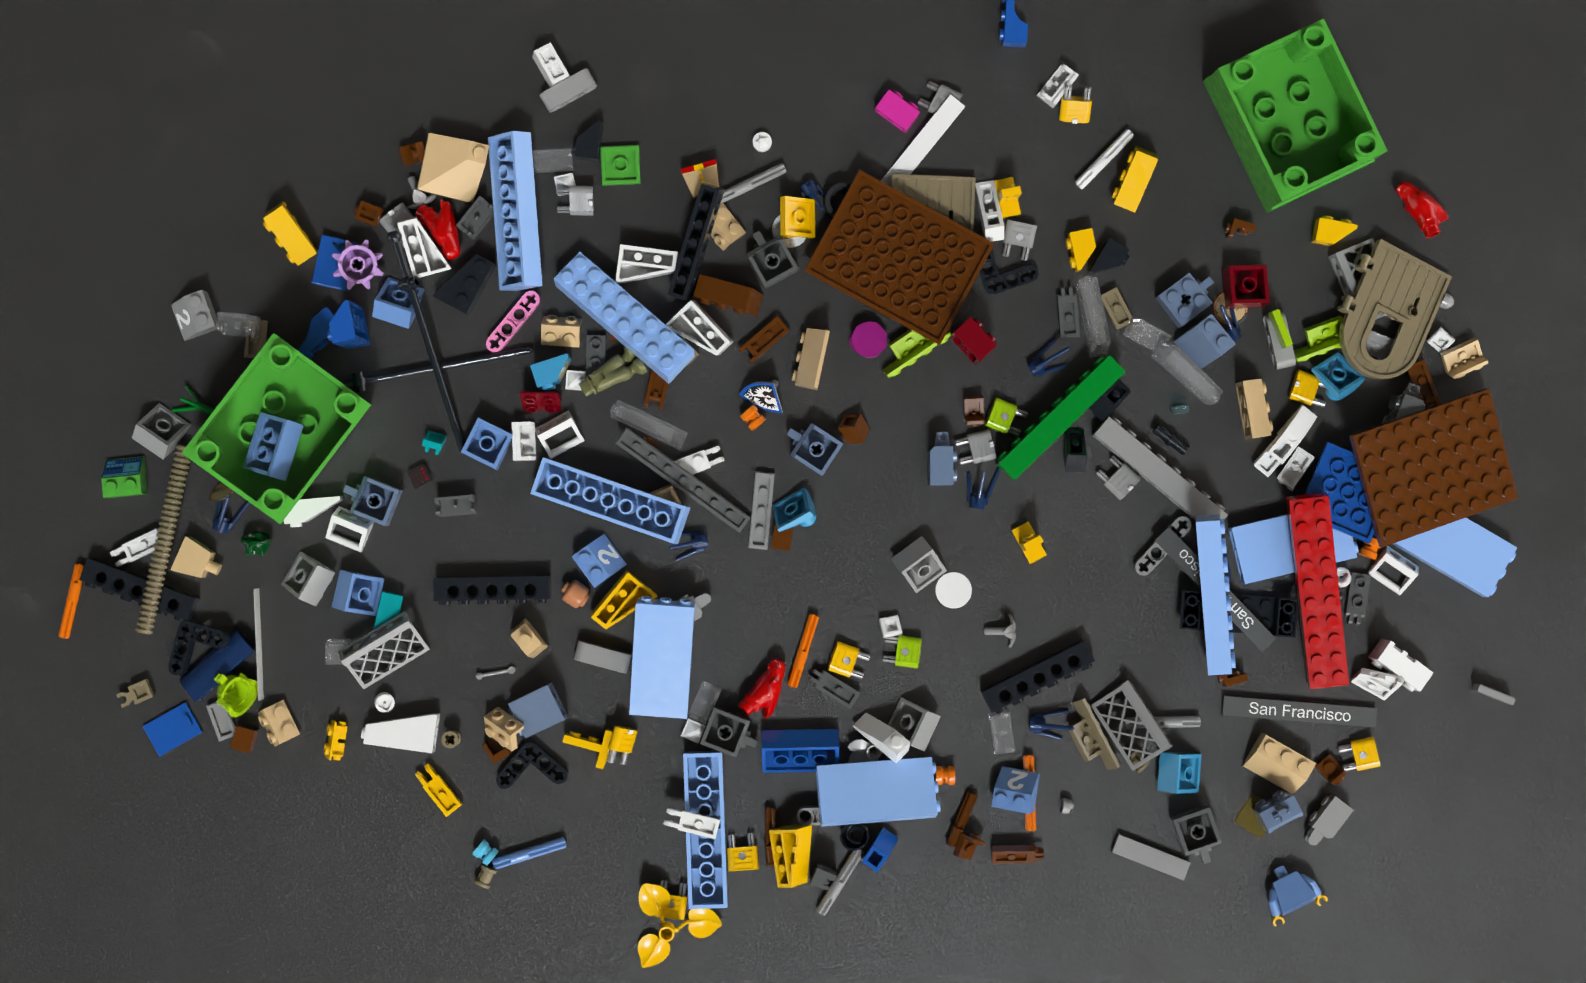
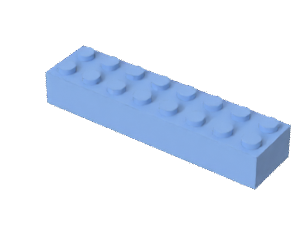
[488,131,542,291]
[554,252,695,384]
[530,457,690,544]
[1196,514,1236,675]
[683,750,728,909]

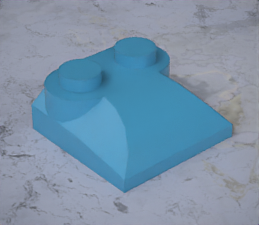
[1311,352,1366,401]
[772,487,817,532]

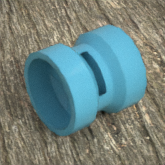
[472,839,499,866]

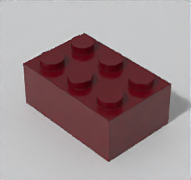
[950,317,997,366]

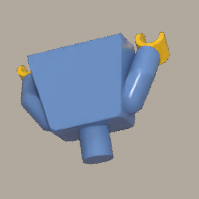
[1268,866,1328,927]

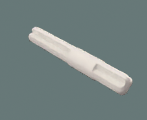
[1076,129,1134,189]

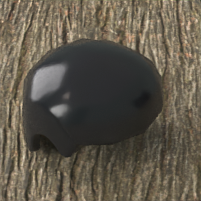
[839,823,870,851]

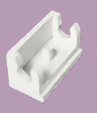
[532,42,570,88]
[1037,64,1079,108]
[511,422,536,461]
[1277,446,1315,491]

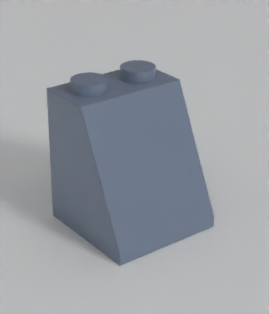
[1174,314,1236,371]
[507,682,569,738]

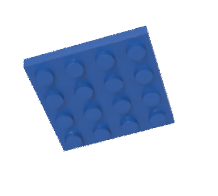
[1305,442,1375,543]

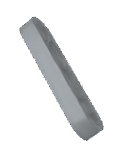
[1134,516,1191,576]

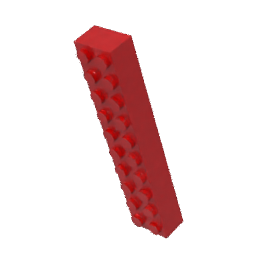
[1286,492,1349,689]

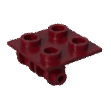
[519,392,562,413]

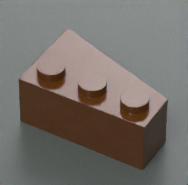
[693,274,764,317]

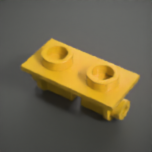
[323,719,348,760]

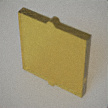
[1235,794,1267,839]

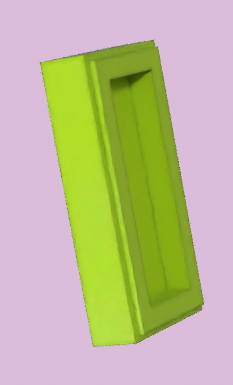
[1268,309,1293,349]

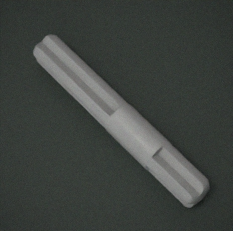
[721,163,787,203]
[1124,716,1201,729]
[816,849,864,916]

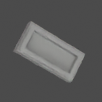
[1472,683,1516,705]
[206,702,236,742]

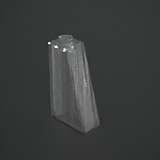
[1077,276,1111,357]
[1151,342,1224,406]
[609,400,688,450]

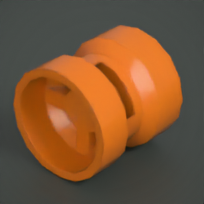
[740,405,766,431]
[1358,537,1381,560]
[935,766,955,785]

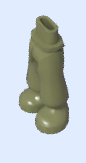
[578,346,647,397]

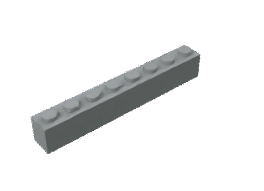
[1092,417,1228,521]

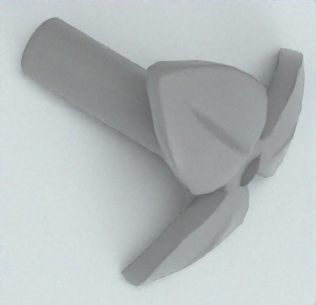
[407,176,437,209]
[984,614,1016,648]

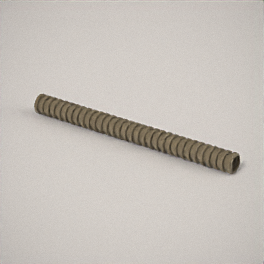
[135,445,191,635]

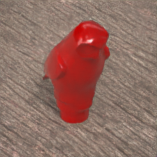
[1394,180,1449,238]
[415,199,460,260]
[738,658,786,719]

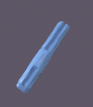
[492,837,567,869]

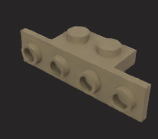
[1068,698,1121,770]

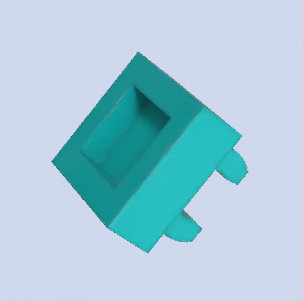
[422,430,447,455]

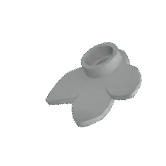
[848,739,882,763]

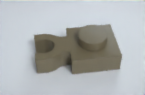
[116,679,155,708]

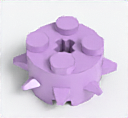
[332,240,383,290]

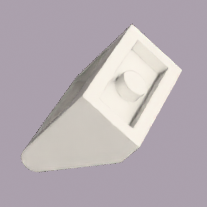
[535,410,585,459]
[326,506,374,552]
[1368,546,1419,595]

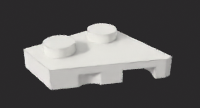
[1351,668,1405,701]

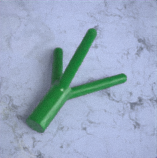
[172,385,215,415]

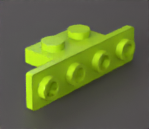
[1294,315,1343,362]
[882,330,952,378]

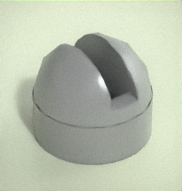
[1439,293,1454,309]
[1059,798,1074,814]

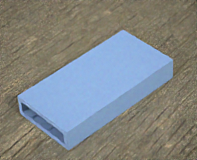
[1228,514,1358,584]
[1393,518,1517,597]
[629,596,695,719]
[815,757,940,827]

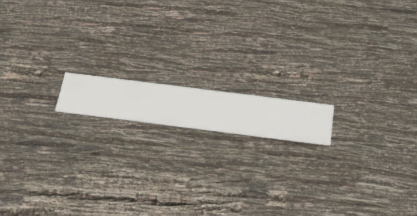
[881,94,965,187]
[254,588,264,701]

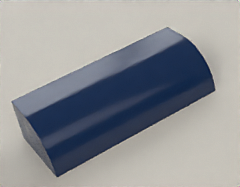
[179,627,256,702]

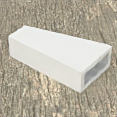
[361,713,440,753]

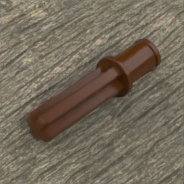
[945,792,978,848]
[764,807,776,866]

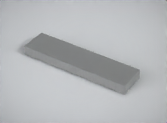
[748,472,775,550]
[1111,834,1191,880]

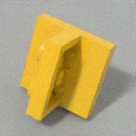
[780,196,815,239]

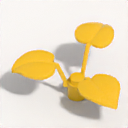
[638,883,722,968]

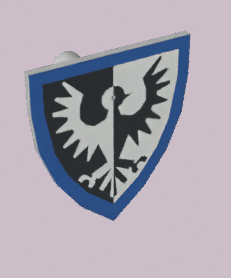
[739,380,783,413]

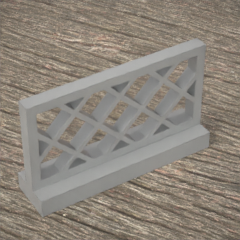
[1328,238,1384,319]
[338,611,430,689]
[1091,680,1173,771]

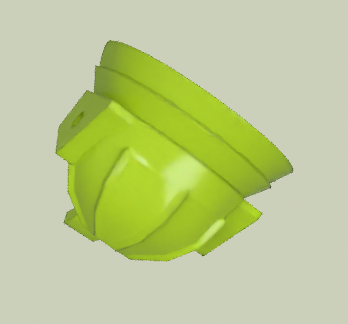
[214,673,258,717]

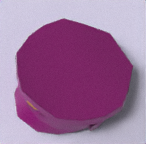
[848,321,887,358]

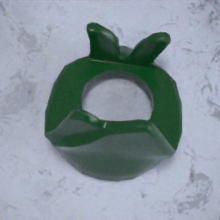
[241,532,271,556]

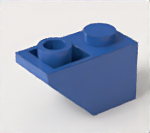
[861,827,899,873]

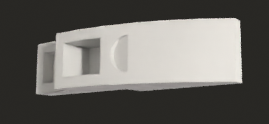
[1253,404,1317,477]

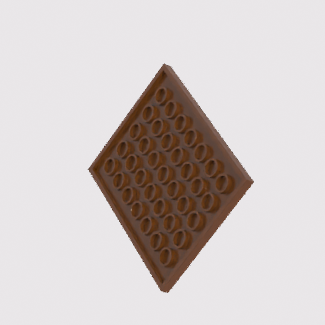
[804,170,994,345]
[1349,388,1519,547]

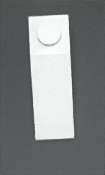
[975,180,1004,242]
[284,496,344,528]
[853,713,910,763]

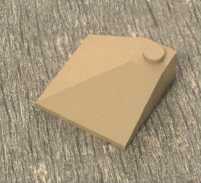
[417,133,489,203]

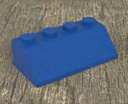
[327,300,371,349]
[761,729,839,773]

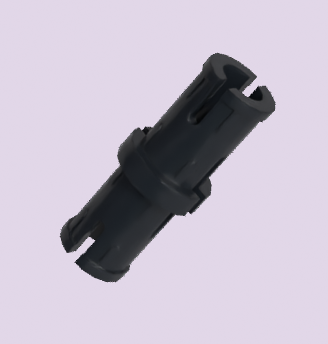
[1152,423,1190,455]

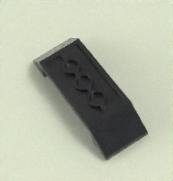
[1179,590,1298,638]

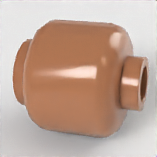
[561,580,590,608]

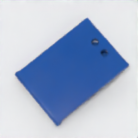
[311,235,356,291]
[142,702,203,757]

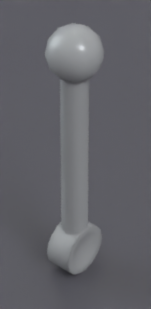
[476,666,515,680]

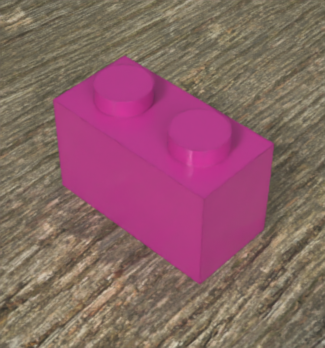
[875,90,920,134]

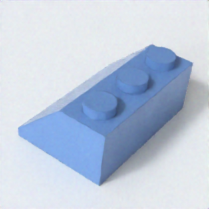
[243,412,303,481]

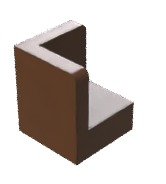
[838,413,870,444]
[771,525,793,551]
[230,726,259,753]
[482,738,512,764]

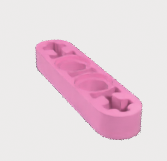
[486,291,541,353]

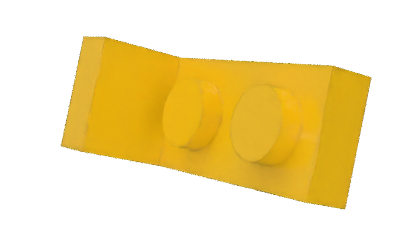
[994,177,1022,219]
[1011,521,1047,564]
[563,728,613,769]

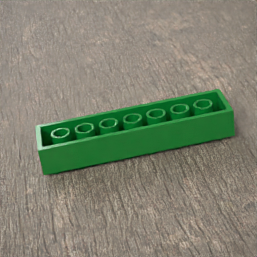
[995,355,1126,481]

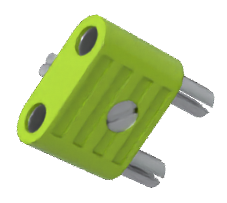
[985,397,1028,436]
[883,635,922,669]

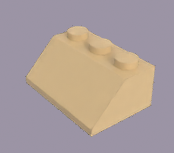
[792,328,830,390]
[1235,379,1273,440]
[1242,733,1316,794]

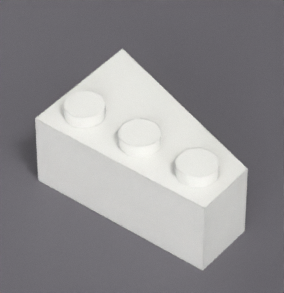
[397,217,451,278]
[615,244,679,284]
[665,300,733,356]
[1368,639,1433,692]

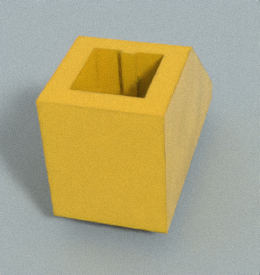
[1311,216,1358,246]
[1065,228,1096,272]

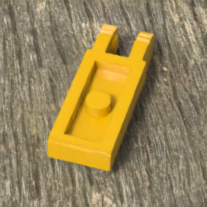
[415,763,462,817]

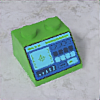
[101,456,148,498]

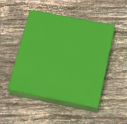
[601,145,641,186]

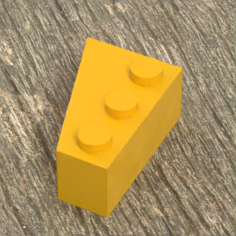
[1112,146,1158,212]
[263,201,317,266]
[590,570,658,629]
[769,825,812,888]

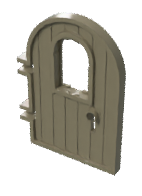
[891,174,976,232]
[1337,239,1452,380]

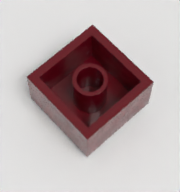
[1222,265,1270,309]

